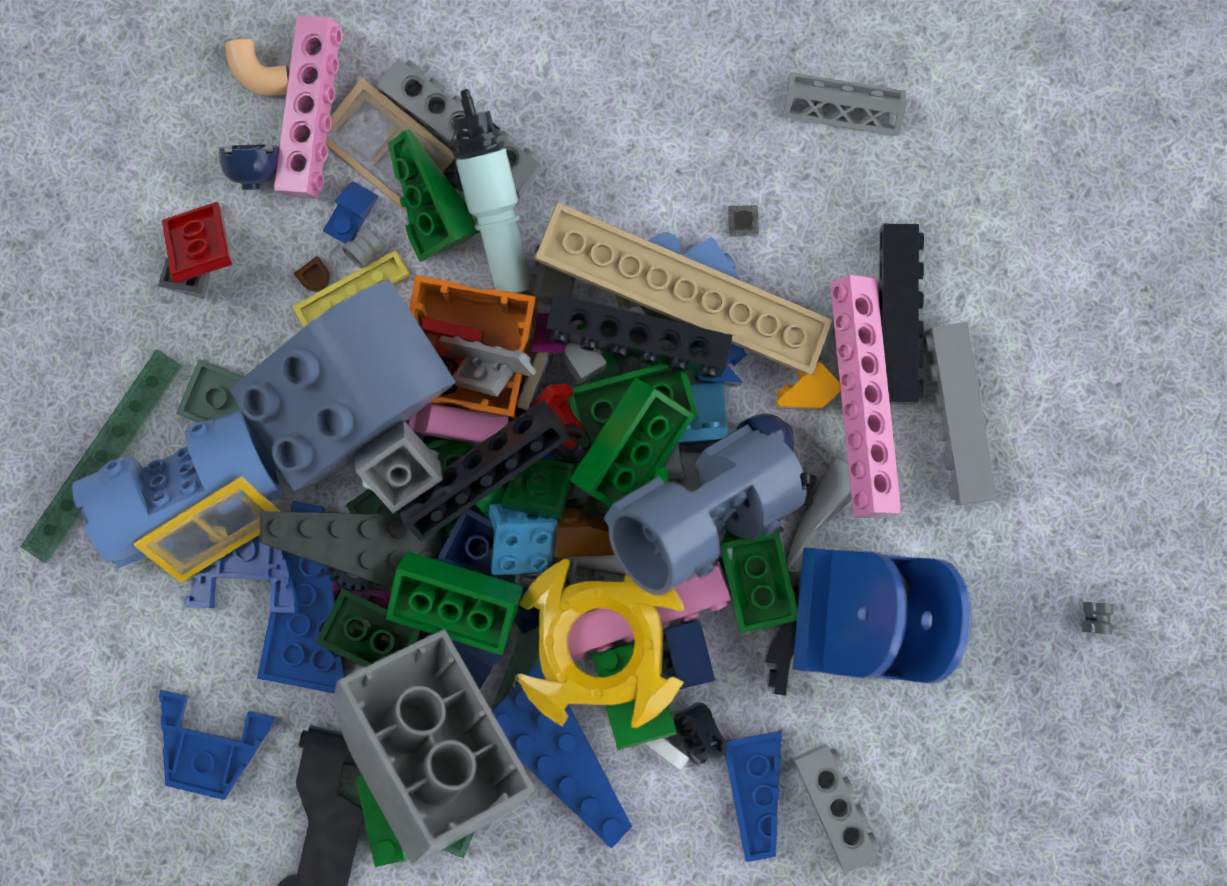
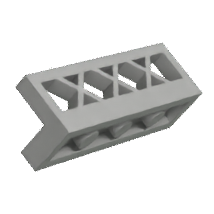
[783,73,906,136]

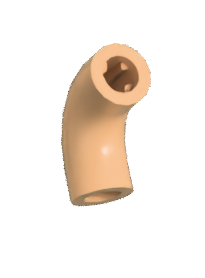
[224,39,290,96]

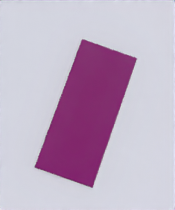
[531,313,566,352]

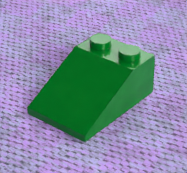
[592,643,677,750]

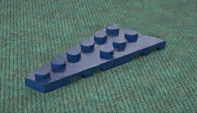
[257,501,345,693]
[492,661,632,849]

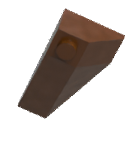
[553,508,615,557]

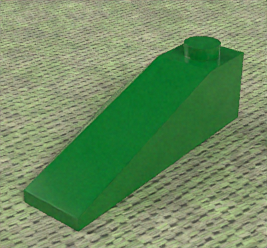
[388,129,480,262]

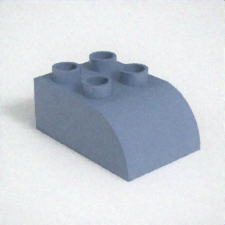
[229,279,456,492]

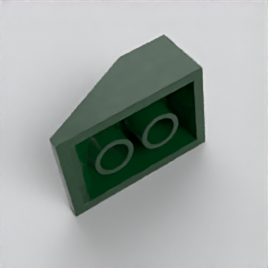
[316,588,428,667]

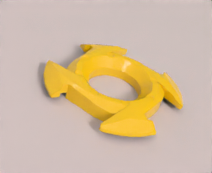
[518,559,685,728]

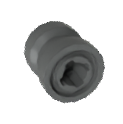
[1082,602,1114,634]

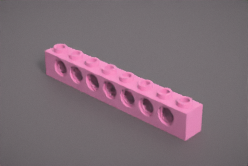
[830,275,901,518]

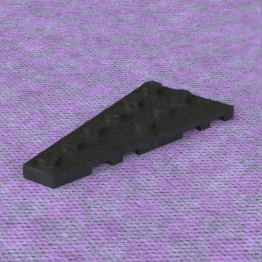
[260,512,442,589]

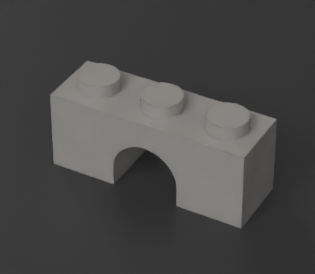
[560,304,645,386]

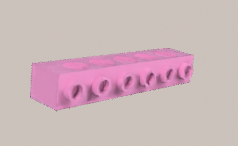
[274,16,343,199]

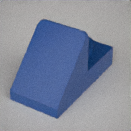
[323,181,379,244]
[695,344,748,385]

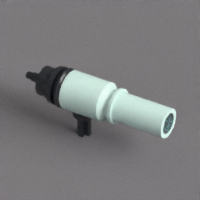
[442,89,533,293]

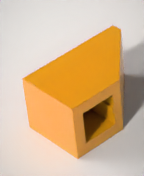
[774,361,841,410]

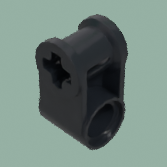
[673,702,726,765]

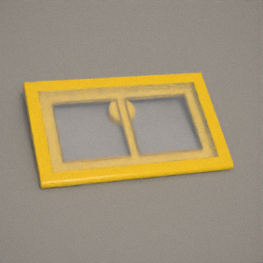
[134,476,281,583]

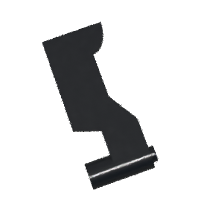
[277,725,364,886]

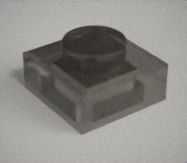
[728,205,759,237]

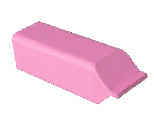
[409,403,509,445]

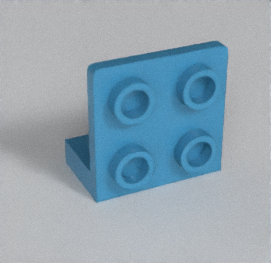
[678,383,728,445]
[489,504,557,575]

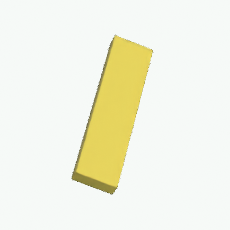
[292,249,411,327]

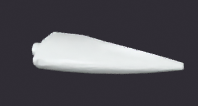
[786,458,852,570]

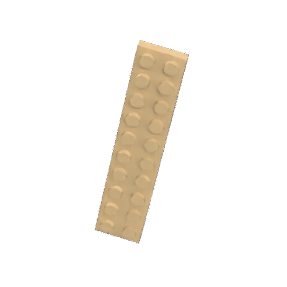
[534,202,833,376]

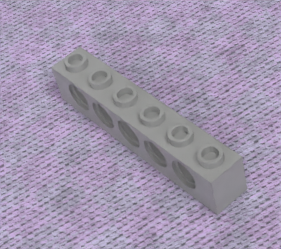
[377,58,541,197]

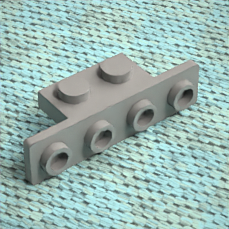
[438,336,537,397]

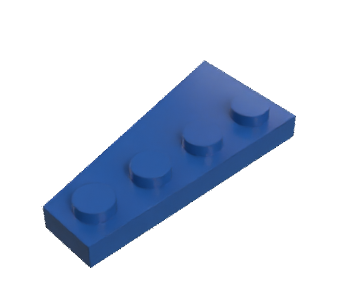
[725,730,782,862]

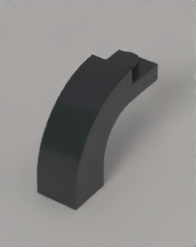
[764,621,797,696]

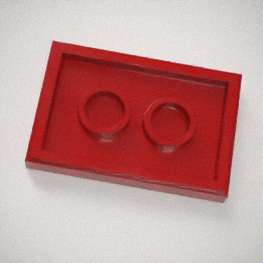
[162,202,232,284]

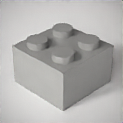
[355,420,442,513]

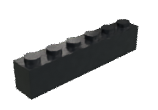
[879,223,924,405]

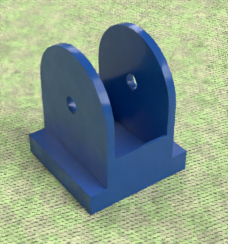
[793,548,971,684]

